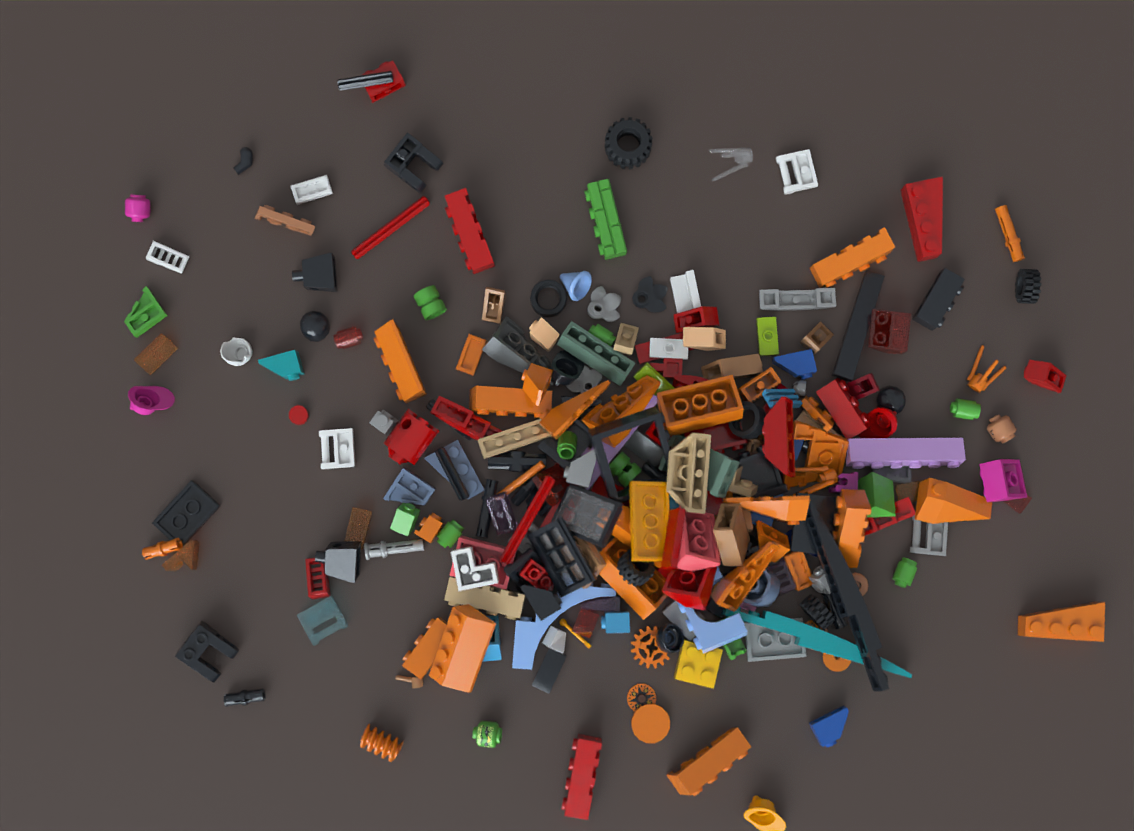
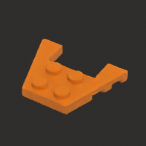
[782,420,849,490]

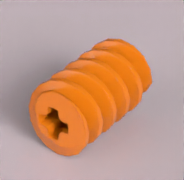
[360,724,404,762]

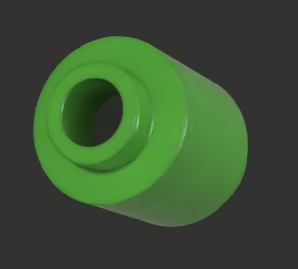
[588,324,617,347]
[950,398,981,420]
[557,431,577,459]
[436,519,464,548]
[892,558,917,588]

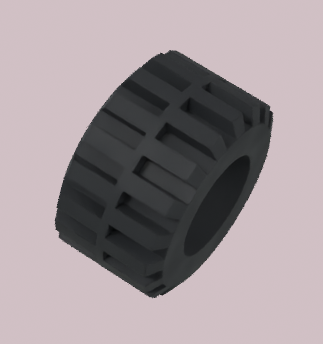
[605,117,653,170]

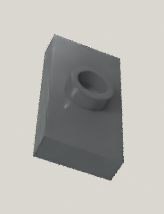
[871,466,912,483]

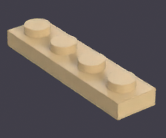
[478,419,552,459]

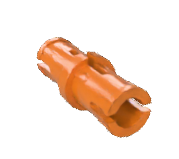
[142,538,183,560]

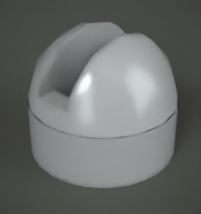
[793,380,806,396]

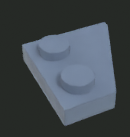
[383,467,436,505]

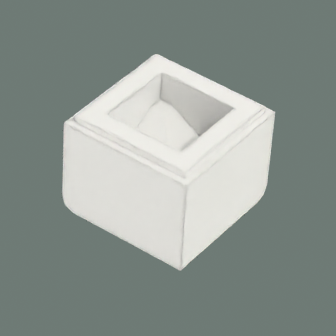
[542,626,566,653]

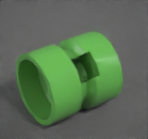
[413,285,447,320]
[609,451,642,488]

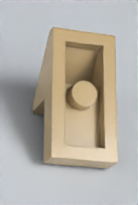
[613,323,639,356]
[728,466,758,497]

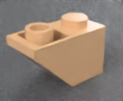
[529,318,560,352]
[683,327,726,351]

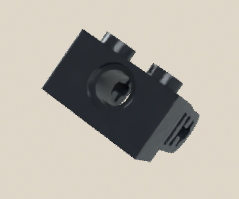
[384,132,444,193]
[175,620,240,682]

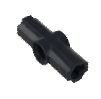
[488,451,547,472]

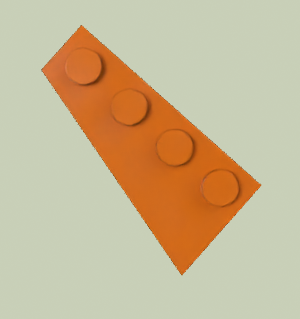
[832,489,871,568]

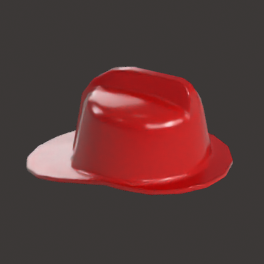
[858,407,898,438]

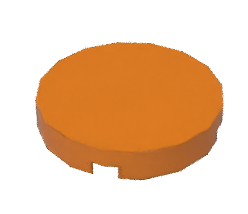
[631,703,670,743]

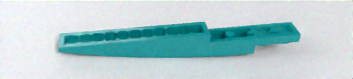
[722,607,912,678]

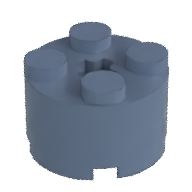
[743,569,780,608]

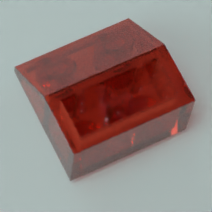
[868,309,911,355]

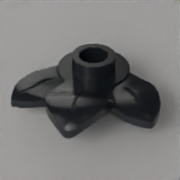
[632,276,668,313]

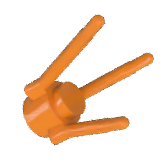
[967,345,1006,393]
[793,465,838,496]

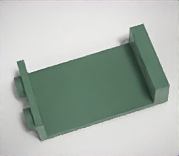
[659,434,740,498]

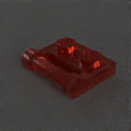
[532,463,577,506]

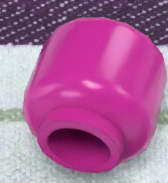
[125,194,151,222]

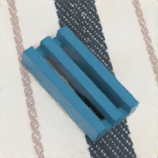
[762,389,803,408]

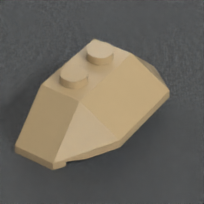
[666,433,711,514]

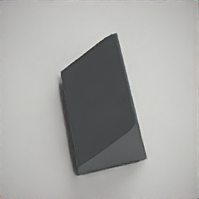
[624,430,664,467]

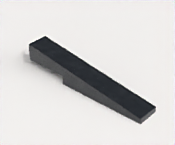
[831,270,884,382]

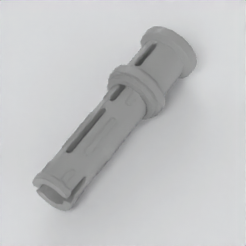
[364,539,424,560]

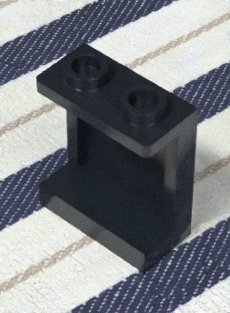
[538,417,592,470]
[733,445,788,498]

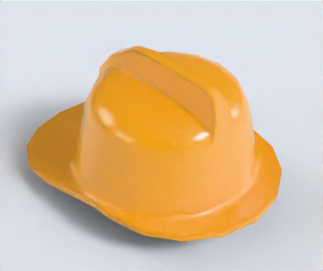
[744,795,786,831]

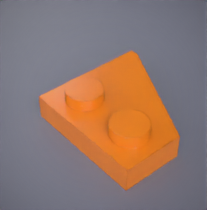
[801,396,834,432]

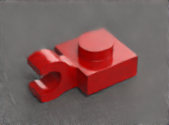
[650,358,683,379]

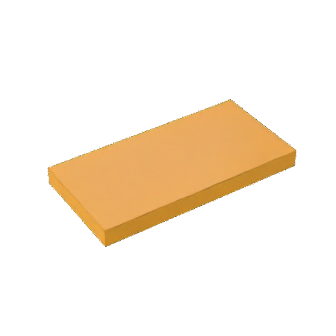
[629,481,670,562]

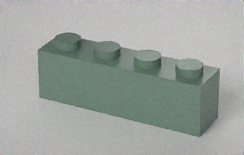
[557,321,635,386]

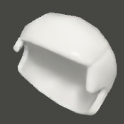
[220,337,253,366]

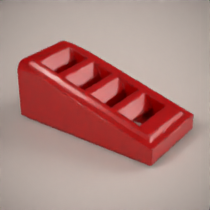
[305,557,330,599]

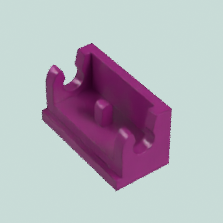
[829,472,858,493]

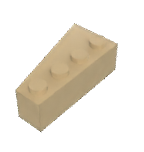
[444,577,526,620]

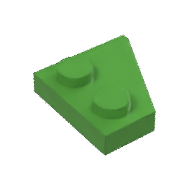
[124,286,168,338]

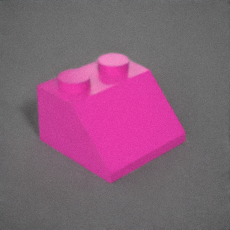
[979,459,1027,502]

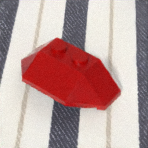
[762,396,796,478]

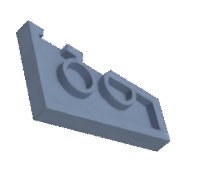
[424,440,485,500]

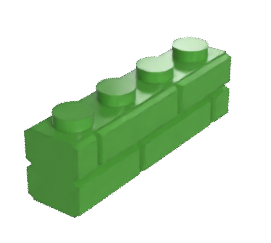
[584,179,627,260]

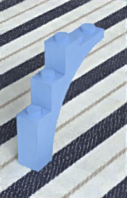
[512,573,616,670]

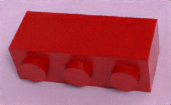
[816,378,871,440]

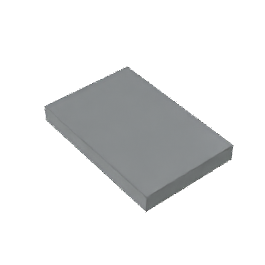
[744,617,807,662]

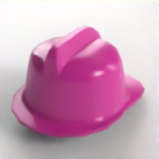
[128,386,175,415]

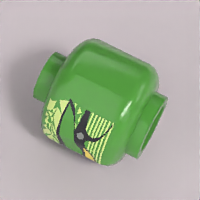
[473,721,502,748]

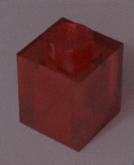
[572,608,599,639]

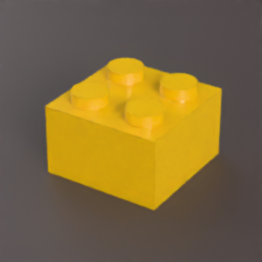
[674,639,723,689]

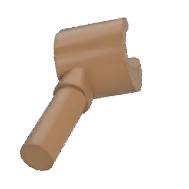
[396,675,423,688]

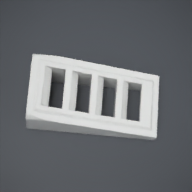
[146,241,190,274]

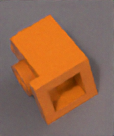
[414,512,444,543]

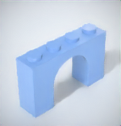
[677,566,747,654]

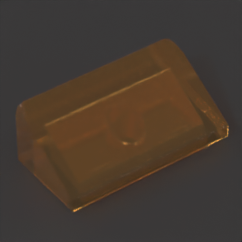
[134,333,178,375]

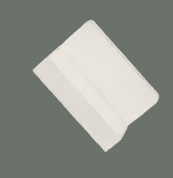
[670,270,701,313]

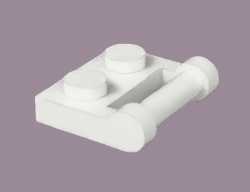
[776,149,818,194]
[319,428,356,469]

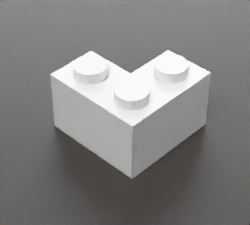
[451,546,499,591]

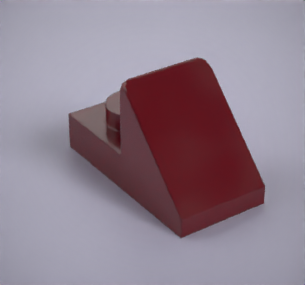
[846,373,880,400]

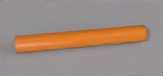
[497,461,545,500]

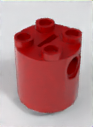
[384,409,439,465]

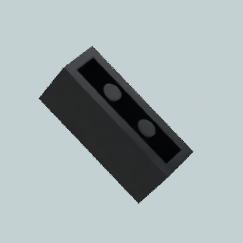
[912,268,965,331]

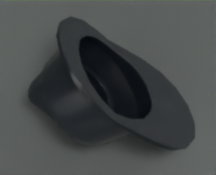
[551,350,585,386]

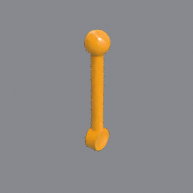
[559,619,592,648]

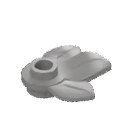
[587,286,621,322]
[566,365,602,394]

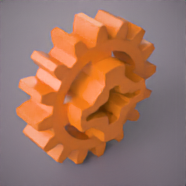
[630,626,670,668]

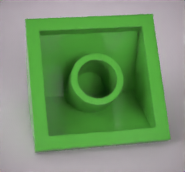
[858,472,896,518]

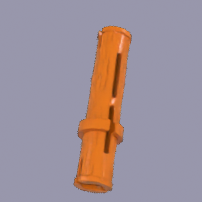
[995,205,1025,262]

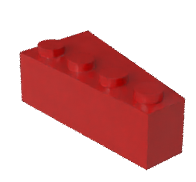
[900,176,943,262]
[445,188,495,274]
[561,734,602,820]

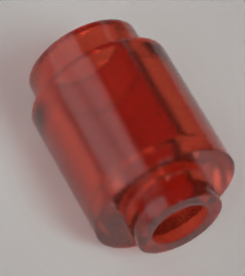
[333,326,363,350]

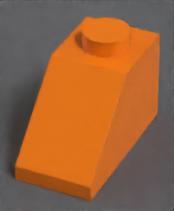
[521,363,553,406]
[756,520,790,563]

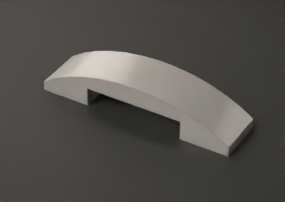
[759,288,836,310]

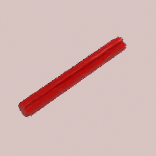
[351,196,430,259]
[500,475,555,564]

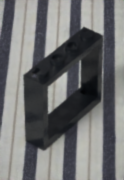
[588,406,672,503]

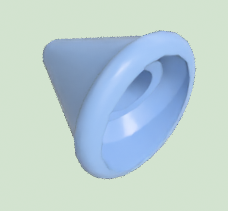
[560,271,592,301]

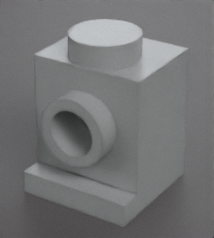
[369,410,399,436]

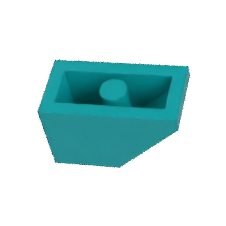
[258,350,304,381]

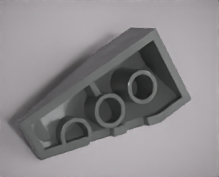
[482,316,555,386]

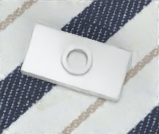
[291,175,333,205]
[649,338,688,360]

